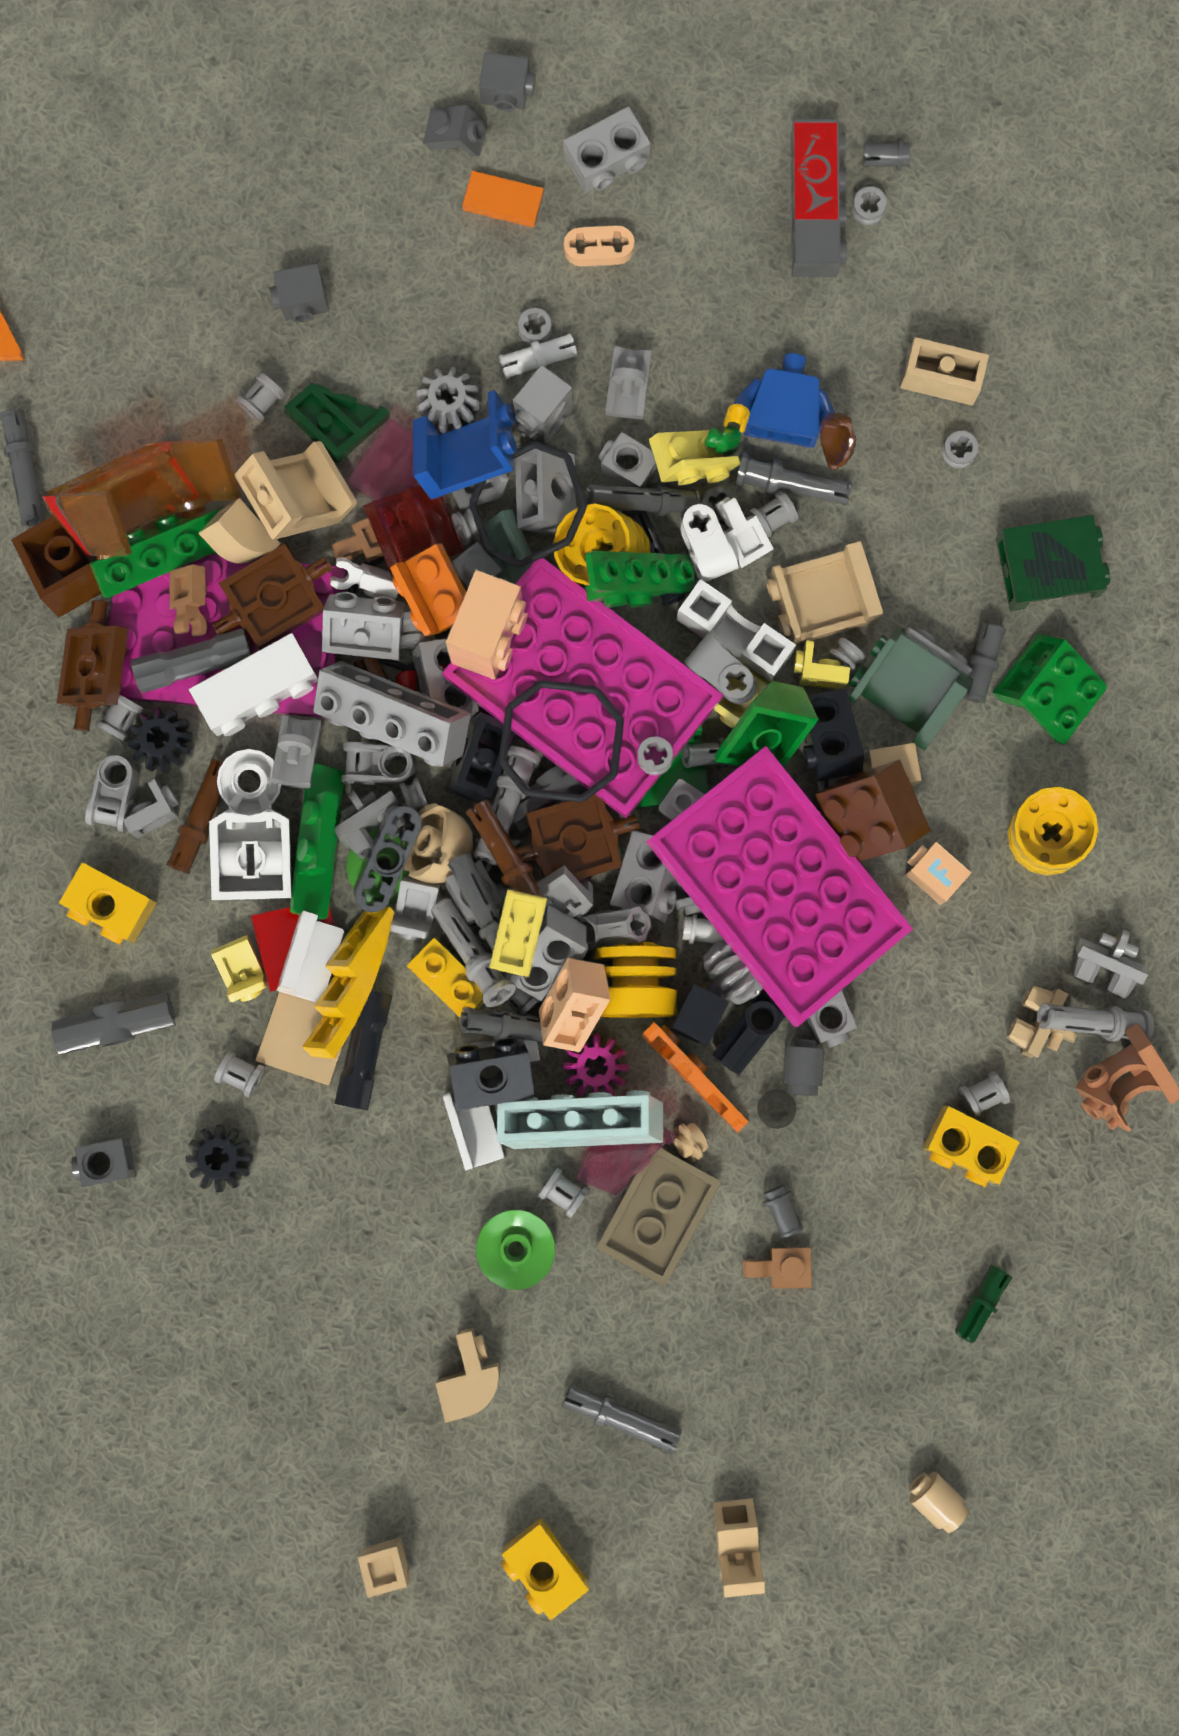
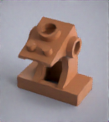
[1075,1023,1179,1132]

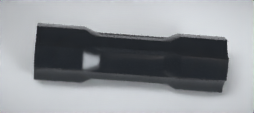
[334,991,392,1110]

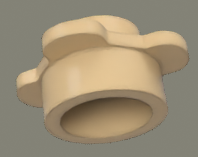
[673,1123,708,1163]

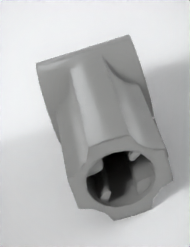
[576,907,652,951]

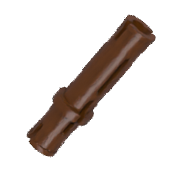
[166,759,223,874]
[466,800,548,903]

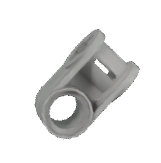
[683,633,757,704]
[341,742,417,786]
[85,755,140,833]

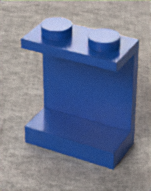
[413,390,517,500]

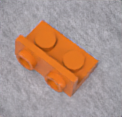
[390,543,466,636]

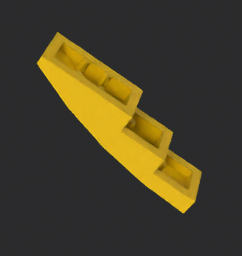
[302,907,394,1059]

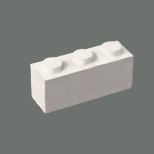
[189,633,318,736]

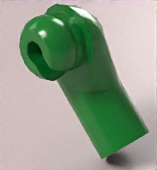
[705,425,741,455]

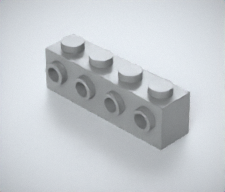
[313,661,471,767]

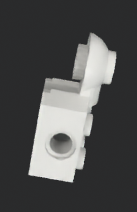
[209,749,292,900]

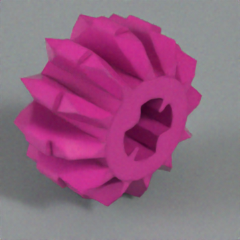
[563,1034,629,1097]

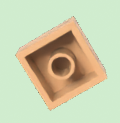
[446,570,528,680]

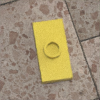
[489,889,548,977]

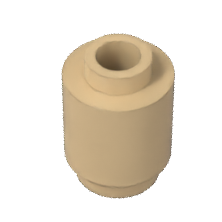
[909,1472,969,1533]

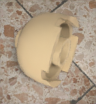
[401,803,474,884]

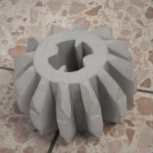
[416,366,480,434]
[703,940,763,1005]

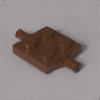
[211,544,332,650]
[57,600,128,732]
[516,794,640,880]

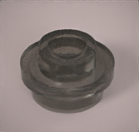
[757,1089,796,1129]

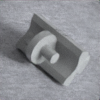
[605,346,652,420]
[271,715,322,789]
[335,790,407,859]
[1073,928,1148,998]

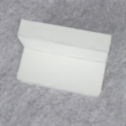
[276,911,344,1002]
[442,1092,505,1170]

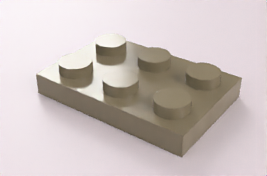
[596,1144,722,1287]

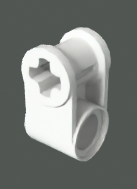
[680,504,738,582]

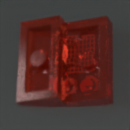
[363,485,464,578]

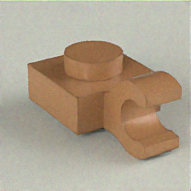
[331,517,402,563]
[169,564,207,637]
[742,1247,812,1289]

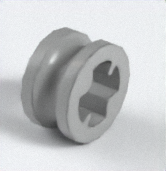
[852,187,887,225]
[518,308,552,345]
[942,431,978,468]
[452,507,481,546]
[828,638,867,675]
[638,737,673,775]
[400,777,428,811]

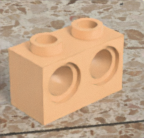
[539,958,610,1052]

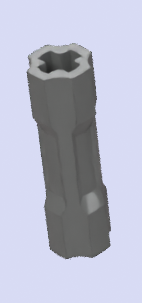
[131,628,253,693]

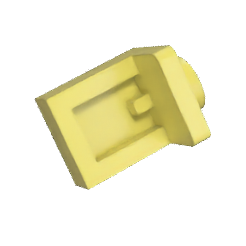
[211,935,266,1002]

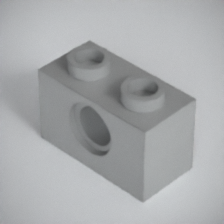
[515,449,576,536]

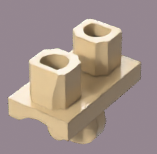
[1006,986,1077,1058]

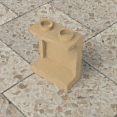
[234,441,357,540]
[766,541,883,645]

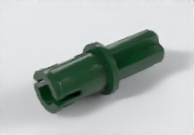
[955,1265,1013,1343]

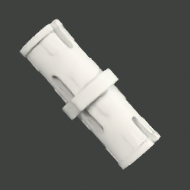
[499,333,577,379]

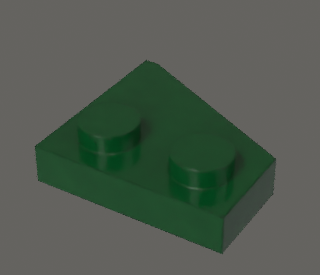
[284,383,390,464]

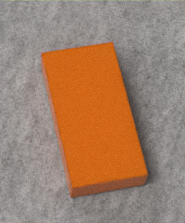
[462,171,544,228]

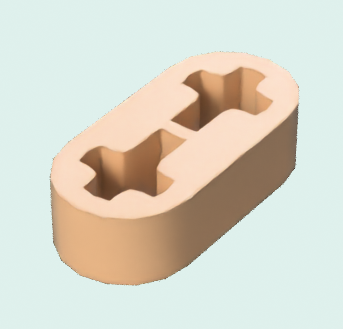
[564,226,634,266]

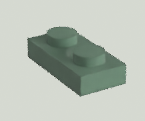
[484,509,532,584]

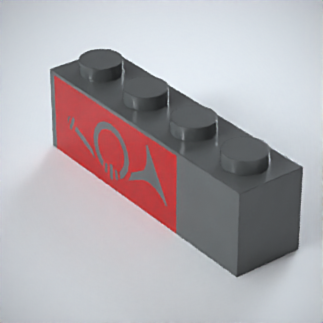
[791,119,847,277]

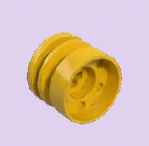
[553,503,650,586]
[1007,787,1098,876]
[594,942,677,1018]

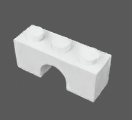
[676,579,796,682]

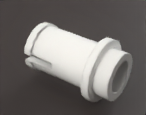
[681,914,724,945]

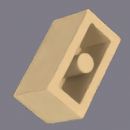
[900,337,989,406]

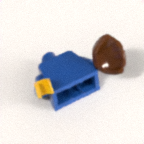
[723,353,857,470]

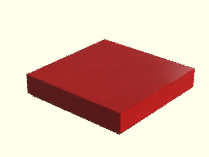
[250,907,334,993]

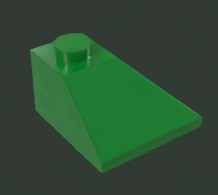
[714,681,819,768]

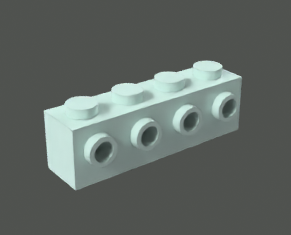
[497,1090,663,1149]

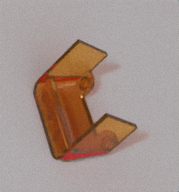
[42,438,242,560]

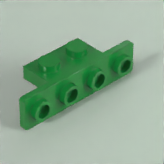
[90,506,225,598]
[585,551,695,608]
[290,763,345,920]

